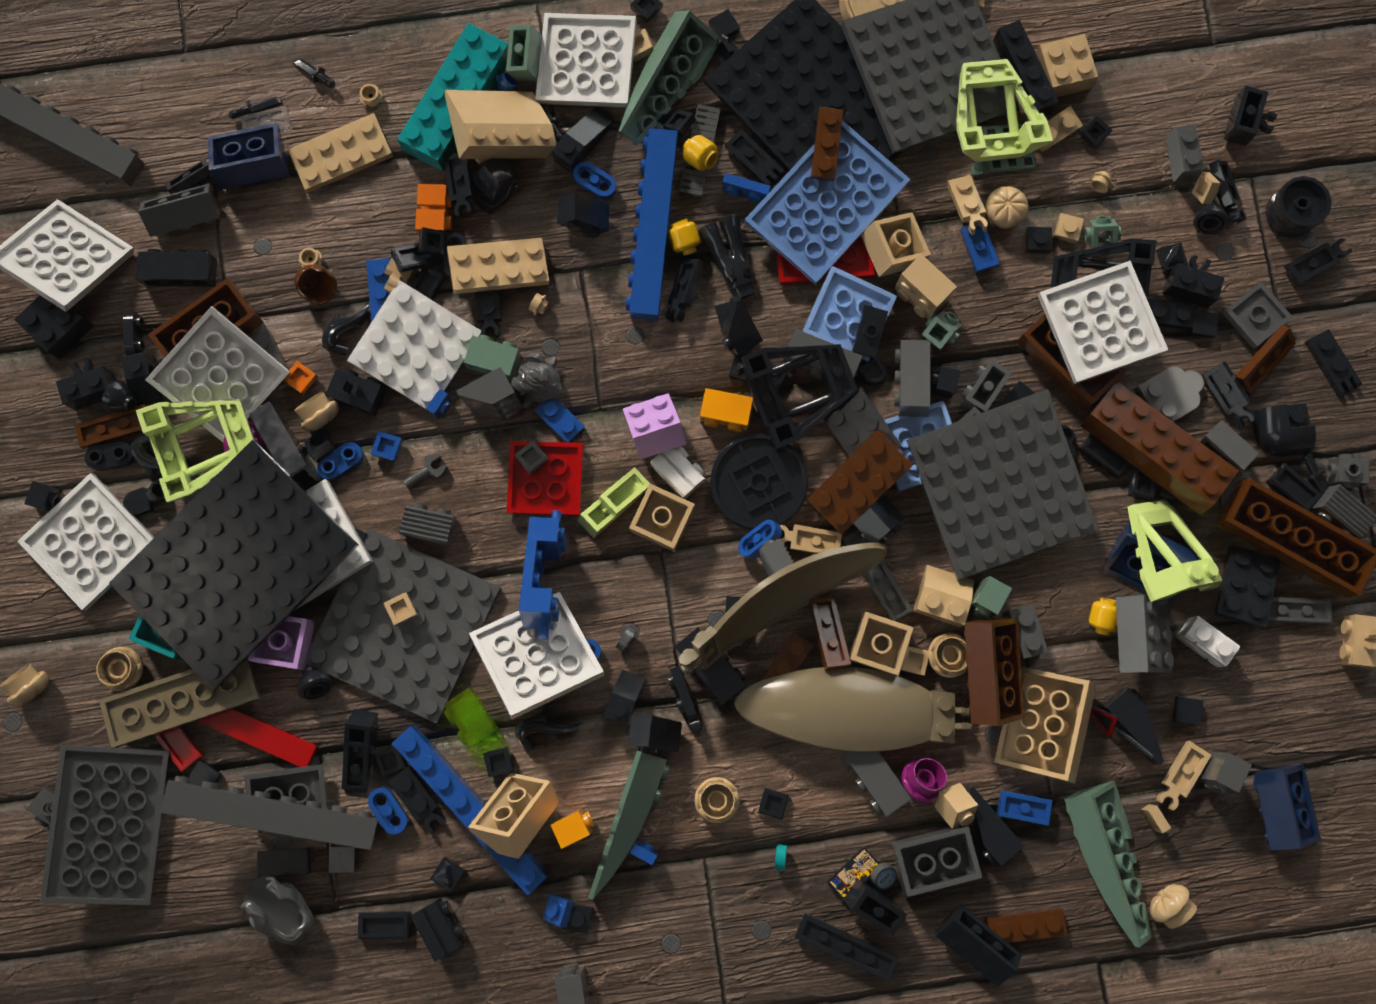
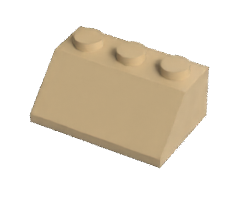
[468,773,559,859]

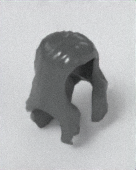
[241,876,314,945]

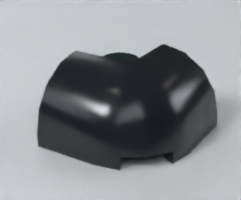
[1252,403,1316,457]

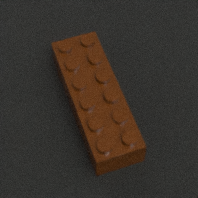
[1081,381,1239,516]
[1215,478,1376,597]

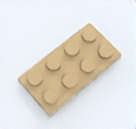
[288,113,393,193]
[447,238,549,294]

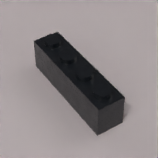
[993,20,1059,116]

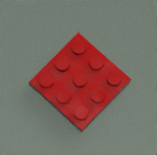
[506,441,584,516]

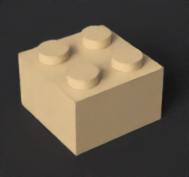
[1036,34,1098,97]
[861,212,931,277]
[895,254,957,320]
[629,484,695,552]
[849,612,914,676]

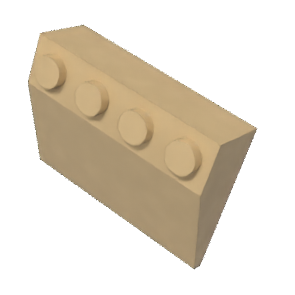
[444,90,557,159]
[994,666,1096,784]

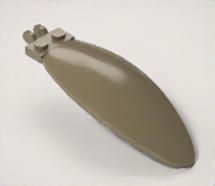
[678,543,887,675]
[734,667,973,752]

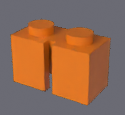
[415,184,453,237]

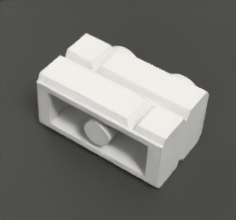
[650,446,705,499]
[1176,616,1240,667]

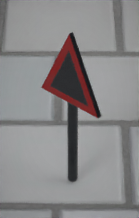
[1091,706,1155,759]

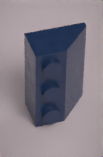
[208,123,289,190]
[1102,520,1197,604]
[1253,764,1321,850]

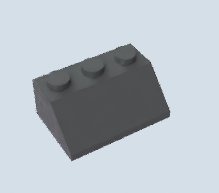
[456,367,524,420]

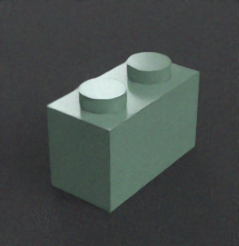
[506,24,542,82]
[464,335,521,381]
[970,576,1012,619]

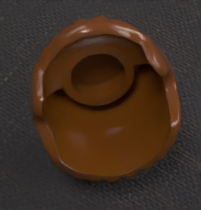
[294,264,337,305]

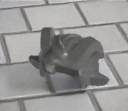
[511,352,563,408]

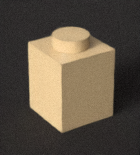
[935,783,978,829]

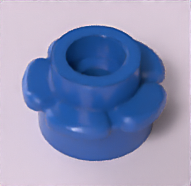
[495,71,517,91]

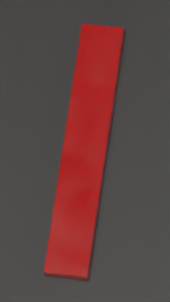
[198,708,318,767]

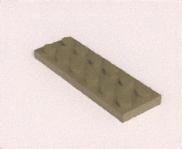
[99,657,261,748]

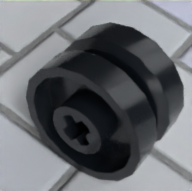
[1265,176,1332,238]

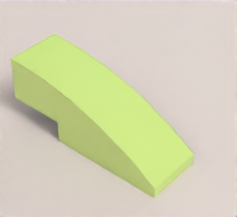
[578,467,650,538]

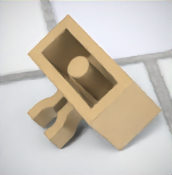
[1340,614,1376,669]

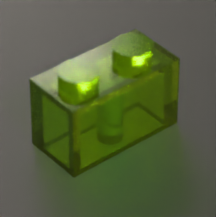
[444,688,499,747]

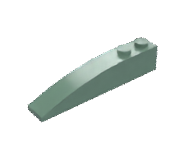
[619,10,719,145]
[588,750,670,900]
[1064,781,1152,947]

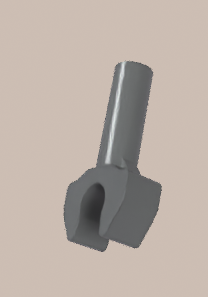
[403,454,448,488]

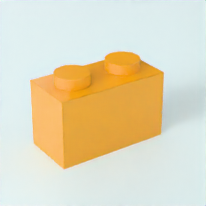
[700,388,753,432]
[551,808,595,849]

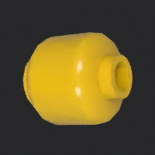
[683,135,719,171]
[667,219,701,256]
[1089,597,1118,636]

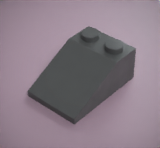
[244,764,327,809]

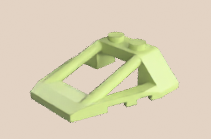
[956,59,1053,162]
[136,400,255,503]
[1127,500,1222,602]

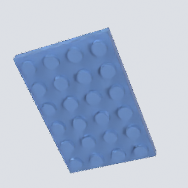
[744,120,911,285]

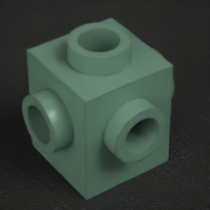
[1085,216,1121,248]
[922,311,963,349]

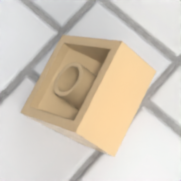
[913,565,974,627]

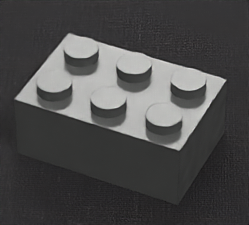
[1116,595,1174,674]
[890,826,982,897]

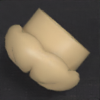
[985,186,1029,229]
[294,392,339,432]
[928,633,968,678]
[96,647,143,691]
[0,664,48,706]
[694,777,740,823]
[1150,884,1197,929]

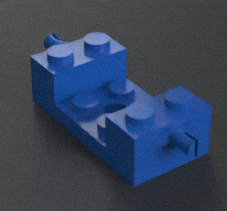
[519,510,567,640]

